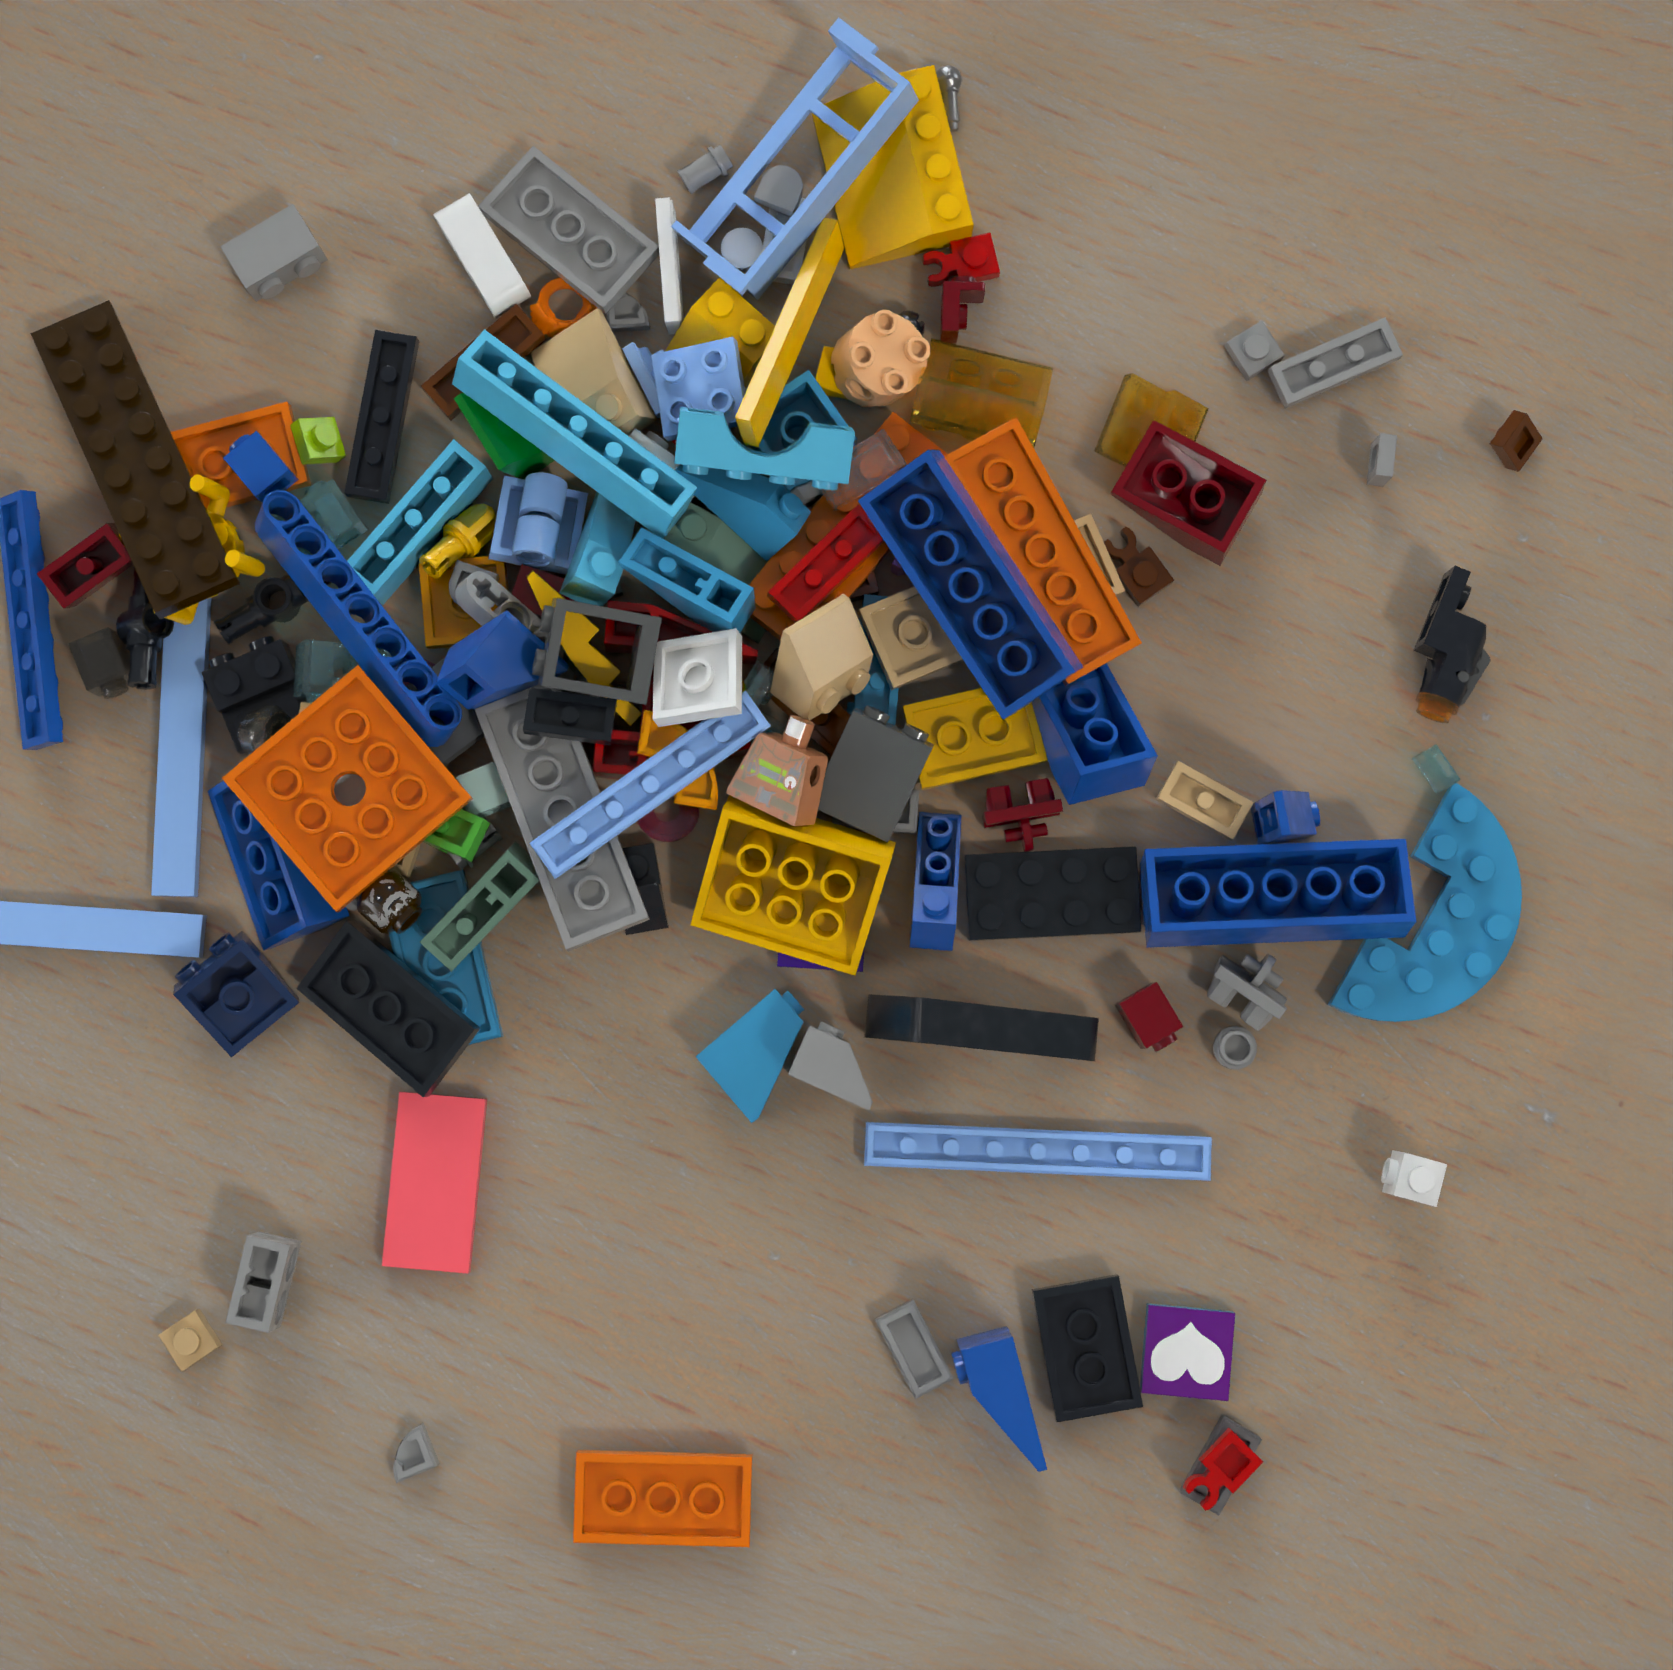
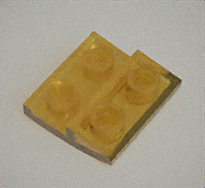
[1094,373,1209,467]

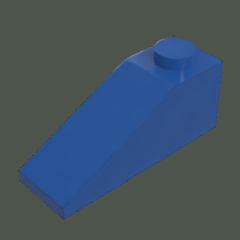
[1251,790,1320,844]

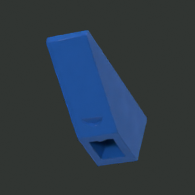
[909,812,962,951]

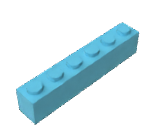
[452,329,697,539]

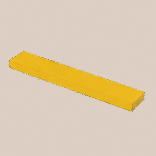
[735,218,844,447]

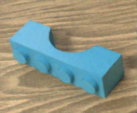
[674,407,855,490]

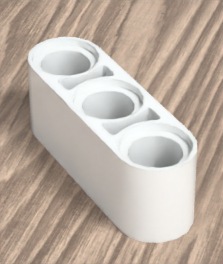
[433,193,531,318]

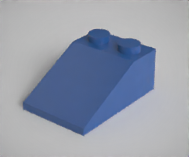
[1032,663,1158,805]
[951,1326,1047,1472]

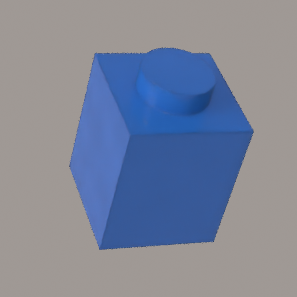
[223,431,299,503]

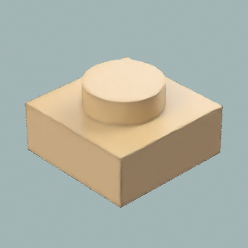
[158,1309,223,1372]

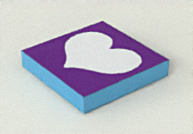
[1140,1303,1235,1401]

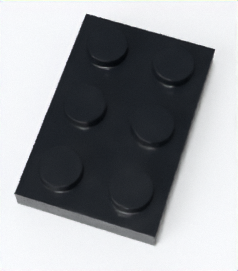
[1032,1274,1143,1422]

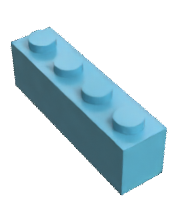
[347,439,493,606]

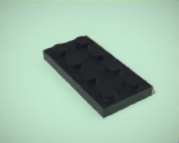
[964,846,1141,941]
[296,920,481,1097]

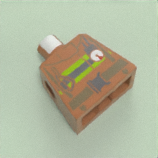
[726,715,828,826]

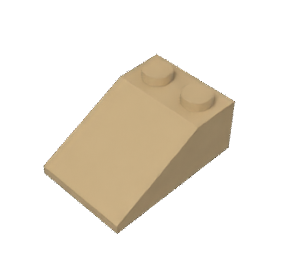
[531,308,658,436]

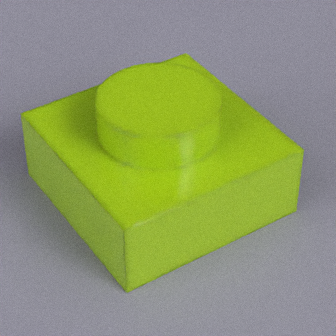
[290,417,346,465]

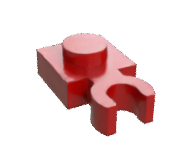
[922,232,1000,287]
[1183,1428,1263,1511]

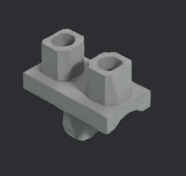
[1207,954,1287,1031]

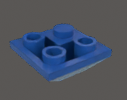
[436,610,569,710]

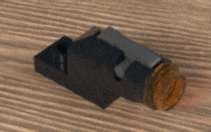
[1413,566,1491,723]

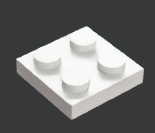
[652,628,742,727]

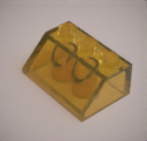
[910,338,1053,448]

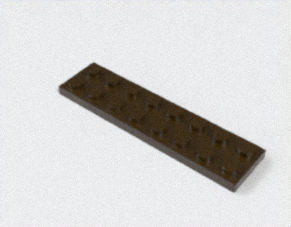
[30,300,240,619]

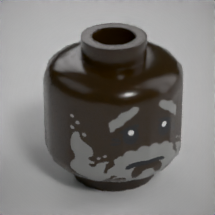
[357,870,422,934]

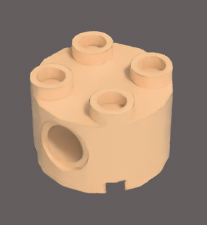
[831,309,930,408]

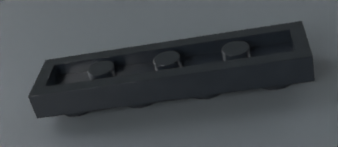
[344,330,420,504]

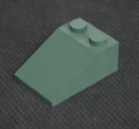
[664,502,771,644]

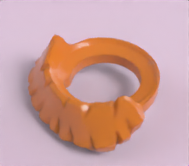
[530,277,597,338]

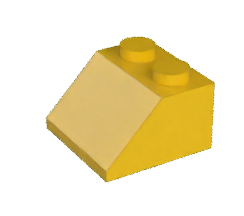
[665,277,775,389]

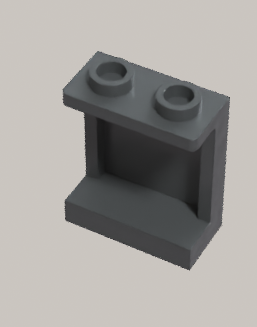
[818,705,934,842]

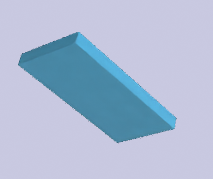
[389,870,503,1045]

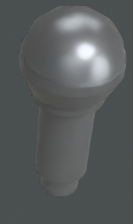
[936,65,962,132]

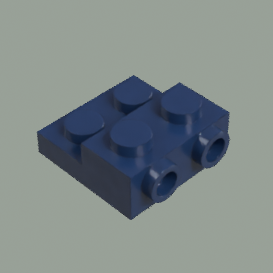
[173,931,299,1057]

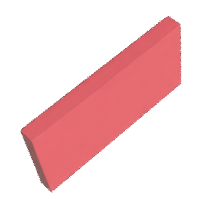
[382,1092,487,1274]

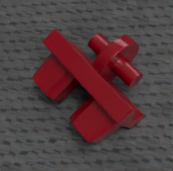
[982,778,1063,852]

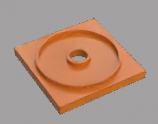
[222,665,473,912]

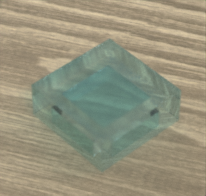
[1412,744,1461,793]

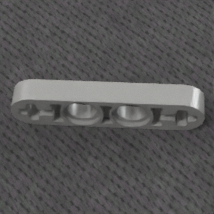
[455,571,589,695]

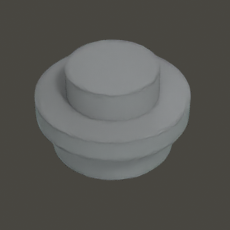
[1213,1026,1257,1070]

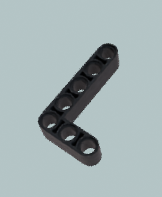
[864,994,1099,1061]

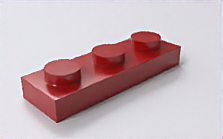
[767,504,885,623]

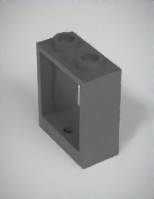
[532,598,662,705]

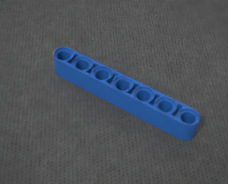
[254,490,462,747]

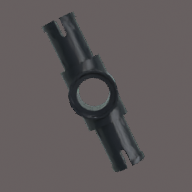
[116,567,174,690]
[214,574,331,645]

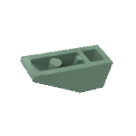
[420,841,539,972]

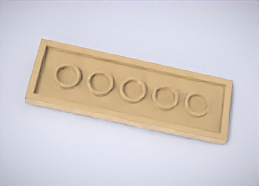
[857,514,1125,691]

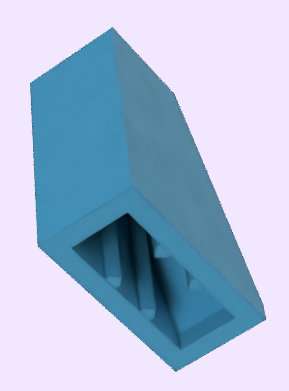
[696,989,805,1123]

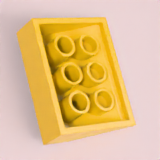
[812,65,974,270]
[690,795,896,976]

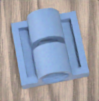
[651,337,745,441]
[489,472,588,575]

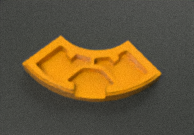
[637,710,718,810]

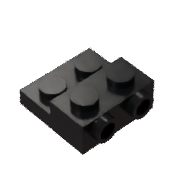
[201,636,312,754]

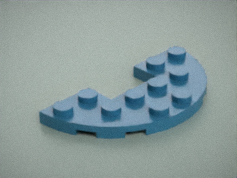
[1327,782,1522,1022]

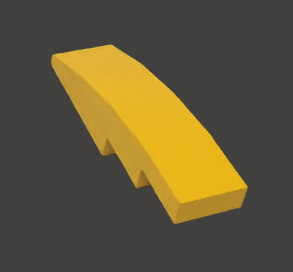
[527,570,642,726]

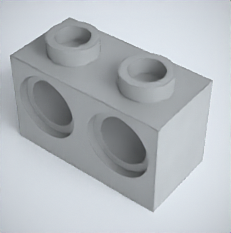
[225,1231,302,1333]

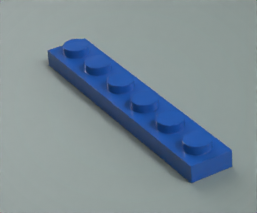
[0,490,63,750]

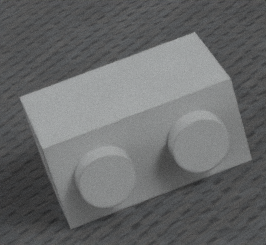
[220,204,328,302]

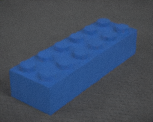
[858,450,1083,720]
[1139,839,1416,948]

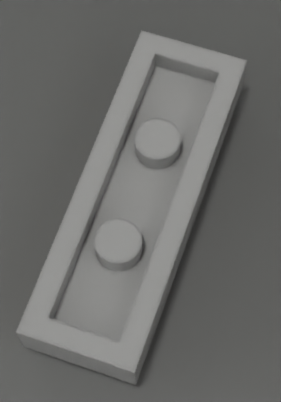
[1268,317,1403,409]

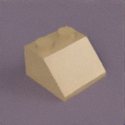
[770,594,873,721]

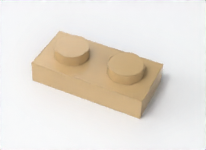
[1156,761,1254,841]

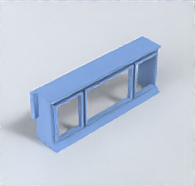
[671,17,919,300]

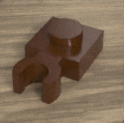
[1104,527,1174,607]

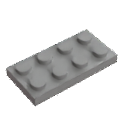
[478,146,659,314]

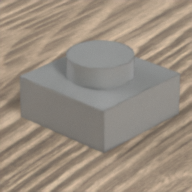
[1224,321,1285,381]

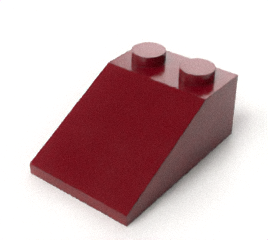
[1111,420,1267,566]

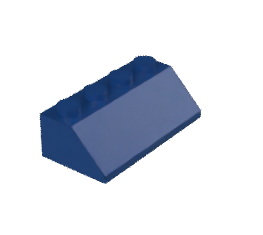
[208,780,350,951]

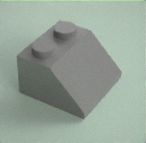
[788,1021,873,1110]

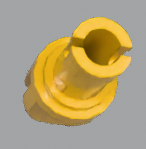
[419,504,496,579]

